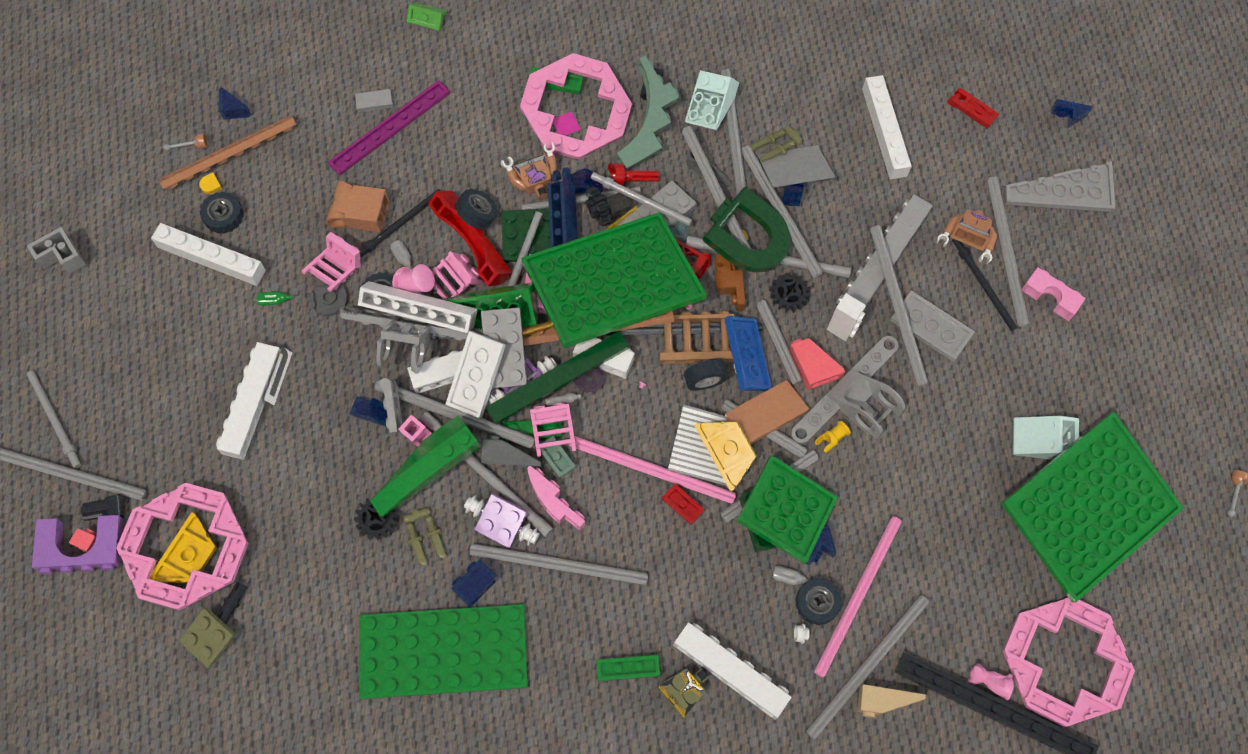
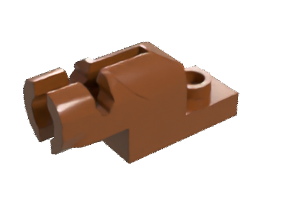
[714,254,745,311]

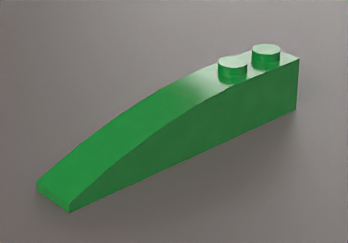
[441,283,538,329]
[370,415,481,517]

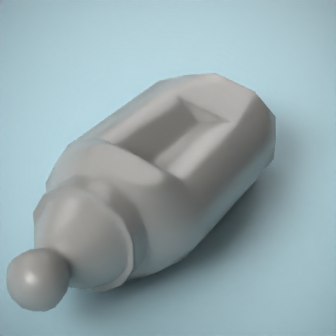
[390,240,412,269]
[545,393,581,406]
[772,566,811,585]

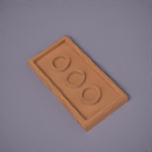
[725,380,809,444]

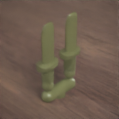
[750,126,802,162]
[403,508,446,566]

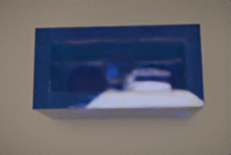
[451,559,498,608]

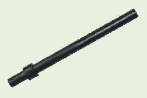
[359,189,441,258]
[952,239,1018,332]

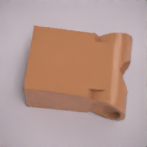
[326,181,390,233]

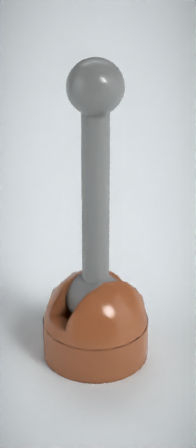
[163,133,208,151]
[1227,470,1248,517]

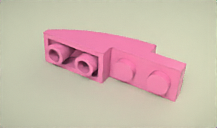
[527,466,585,531]

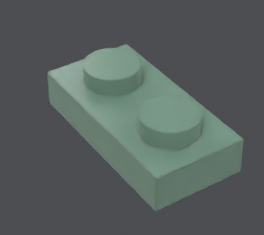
[540,436,576,479]

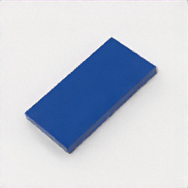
[724,316,772,391]

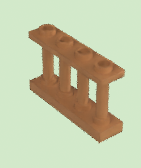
[659,311,734,364]

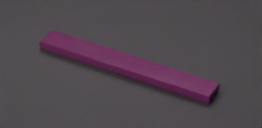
[327,80,451,176]

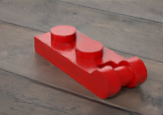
[947,88,999,129]

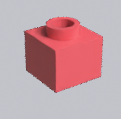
[69,528,97,552]

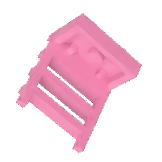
[302,232,361,293]
[432,251,484,299]
[530,403,576,457]

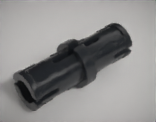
[217,581,248,624]

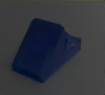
[1051,99,1092,129]
[349,396,388,427]
[806,525,837,566]

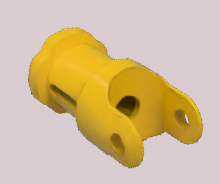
[815,421,851,453]

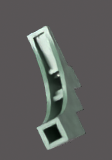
[614,56,679,171]

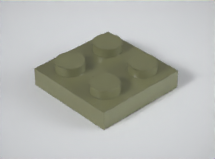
[179,608,236,668]

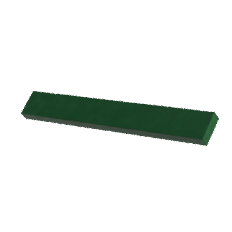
[486,331,629,425]

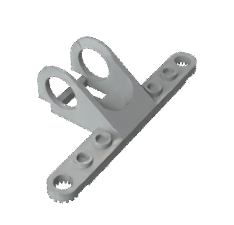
[339,306,483,374]
[791,336,905,445]

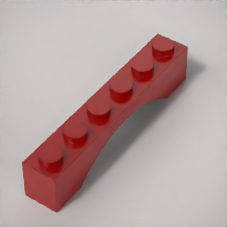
[428,190,512,286]

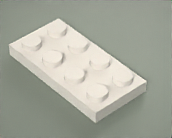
[445,331,506,418]

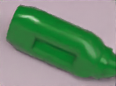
[257,291,293,306]

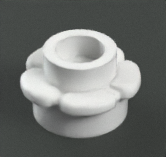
[794,623,809,644]

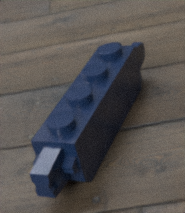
[548,167,578,248]

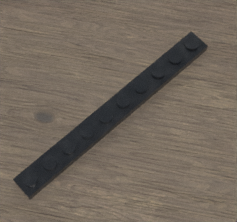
[894,653,1099,754]

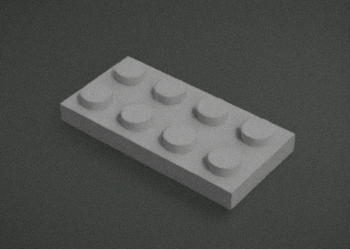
[618,181,697,229]
[890,290,975,362]
[481,308,527,388]

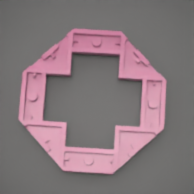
[520,53,632,159]
[116,483,249,611]
[1002,598,1135,727]

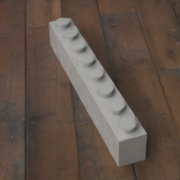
[836,194,933,306]

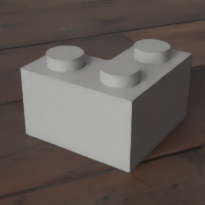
[27,227,86,274]

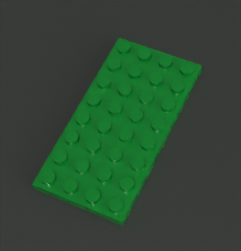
[359,604,528,700]

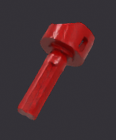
[607,163,659,186]

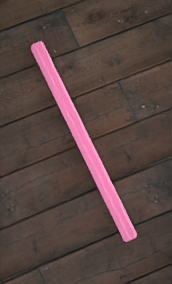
[569,436,736,504]
[814,516,902,677]

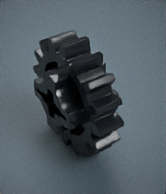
[585,186,611,226]
[770,273,811,313]
[354,498,399,541]

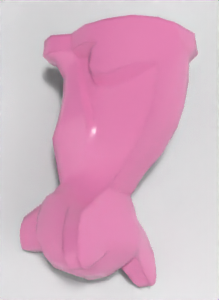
[966,663,1014,700]

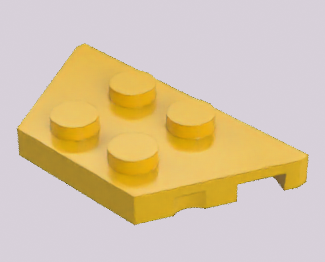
[694,422,757,491]
[150,512,217,583]

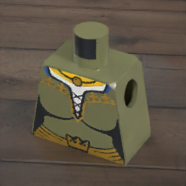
[657,668,709,719]

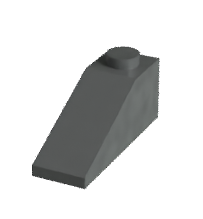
[481,435,542,466]

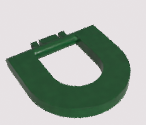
[702,187,790,272]

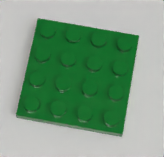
[736,455,838,564]

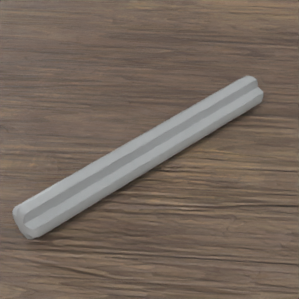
[757,300,802,384]
[722,400,807,457]

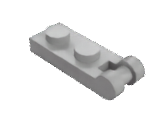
[379,378,403,433]

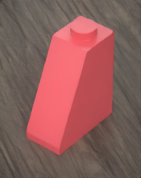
[789,338,845,390]

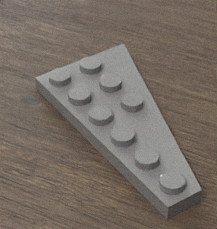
[1004,161,1116,212]

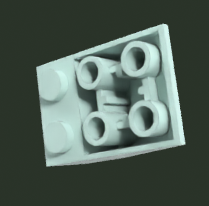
[685,70,739,130]
[1013,416,1079,460]

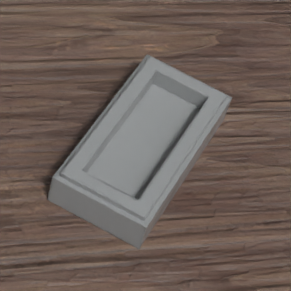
[355,89,393,112]

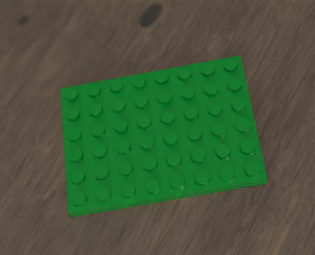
[521,212,707,348]
[1001,412,1184,603]

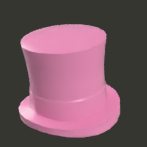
[392,264,435,294]

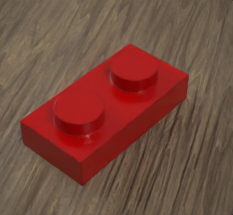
[661,484,705,525]

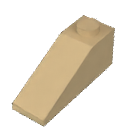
[857,684,926,718]

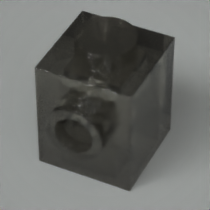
[606,192,634,221]

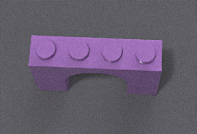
[32,515,125,575]

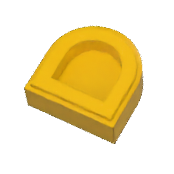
[199,173,222,194]

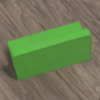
[407,2,448,30]

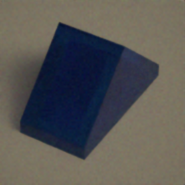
[219,87,251,120]
[571,168,603,194]

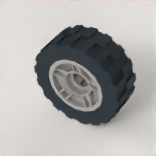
[683,359,728,391]

